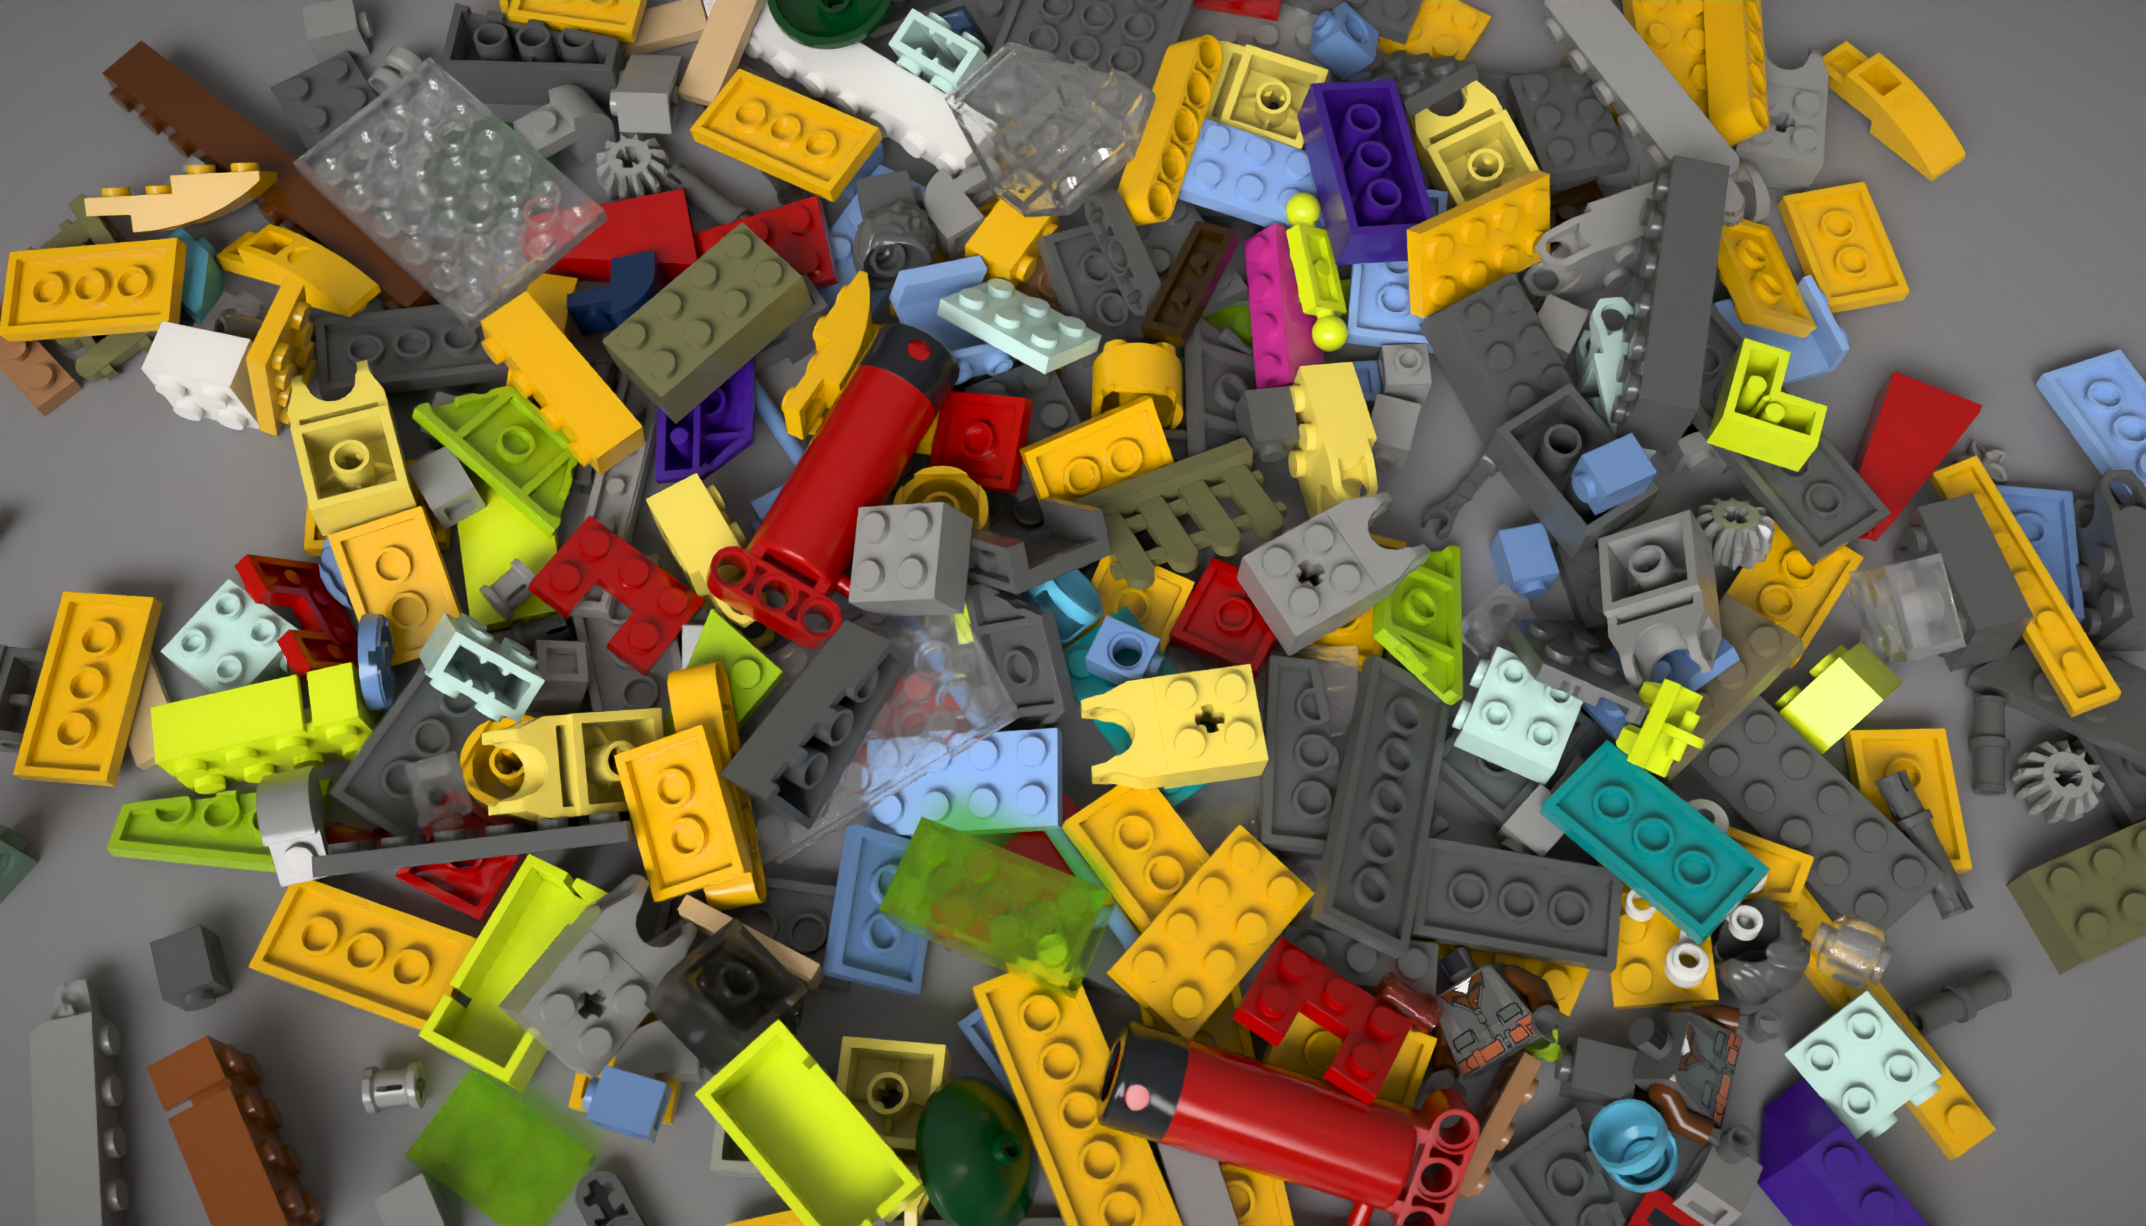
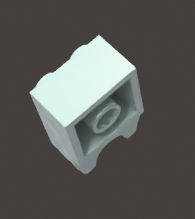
[1575,297,1656,460]

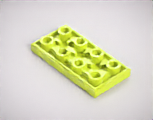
[457,459,559,632]

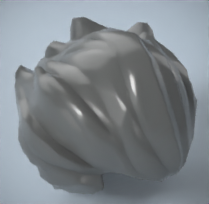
[852,200,936,291]
[1713,896,1811,1006]

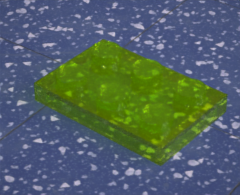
[405,1068,597,1226]

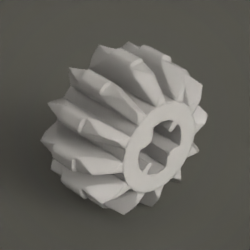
[596,132,670,201]
[1695,496,1775,571]
[2010,740,2105,824]

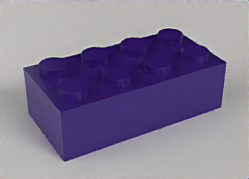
[1297,80,1434,265]

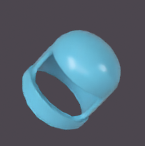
[1020,569,1103,646]
[1589,1098,1680,1193]

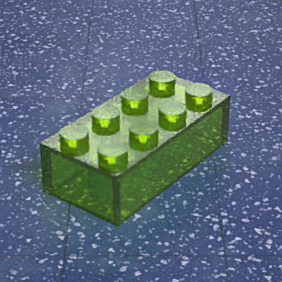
[879,817,1115,1000]

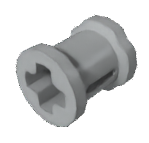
[479,558,535,621]
[361,1061,427,1114]

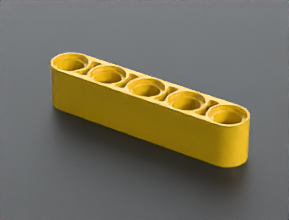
[1703,0,1769,147]
[1117,34,1223,227]
[667,661,766,911]

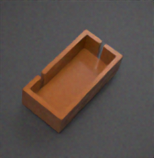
[147,1035,323,1226]

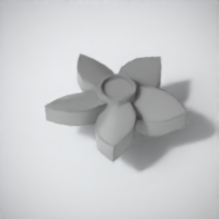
[1952,439,2008,485]

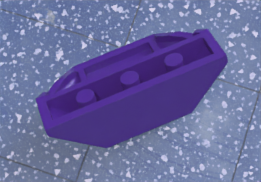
[655,357,755,484]
[1758,1077,1930,1226]

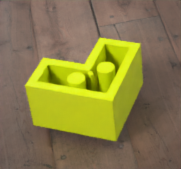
[1706,338,1828,472]
[1775,641,1904,755]

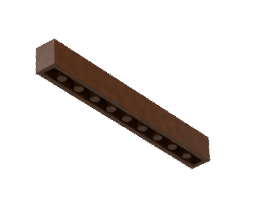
[102,41,457,310]

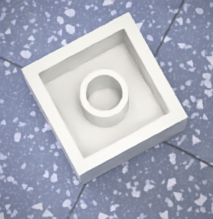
[141,321,259,430]

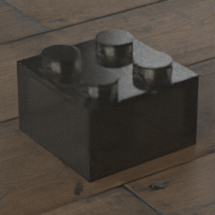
[644,917,808,1076]

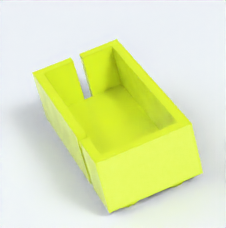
[150,662,384,794]
[419,854,609,1092]
[695,1019,925,1226]

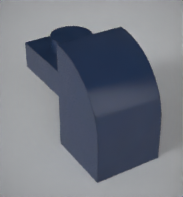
[567,251,669,336]

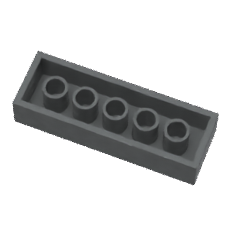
[1610,155,1730,454]

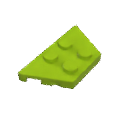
[412,385,578,538]
[1372,545,1463,706]

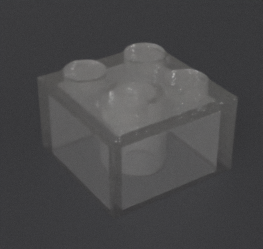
[1848,553,1966,662]

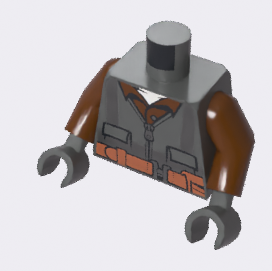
[1426,947,1573,1098]
[1628,1001,1781,1164]

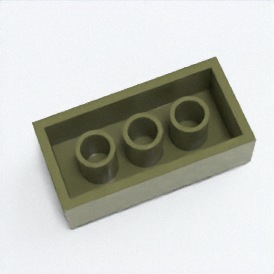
[602,222,813,424]
[2007,819,2146,975]

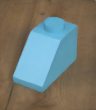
[165,227,225,332]

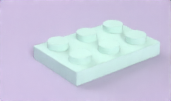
[937,278,1101,374]

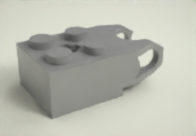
[1731,46,1829,193]
[1521,180,1655,302]
[1237,491,1430,656]
[1598,510,1722,692]
[498,874,699,1078]

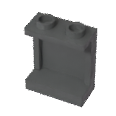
[967,496,1111,594]

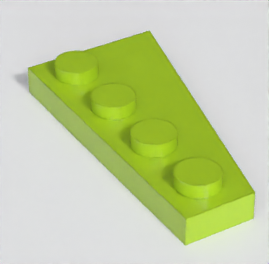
[106,779,333,873]

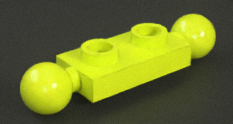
[1285,192,1348,352]

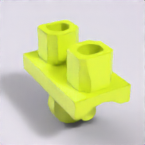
[1616,679,1706,778]

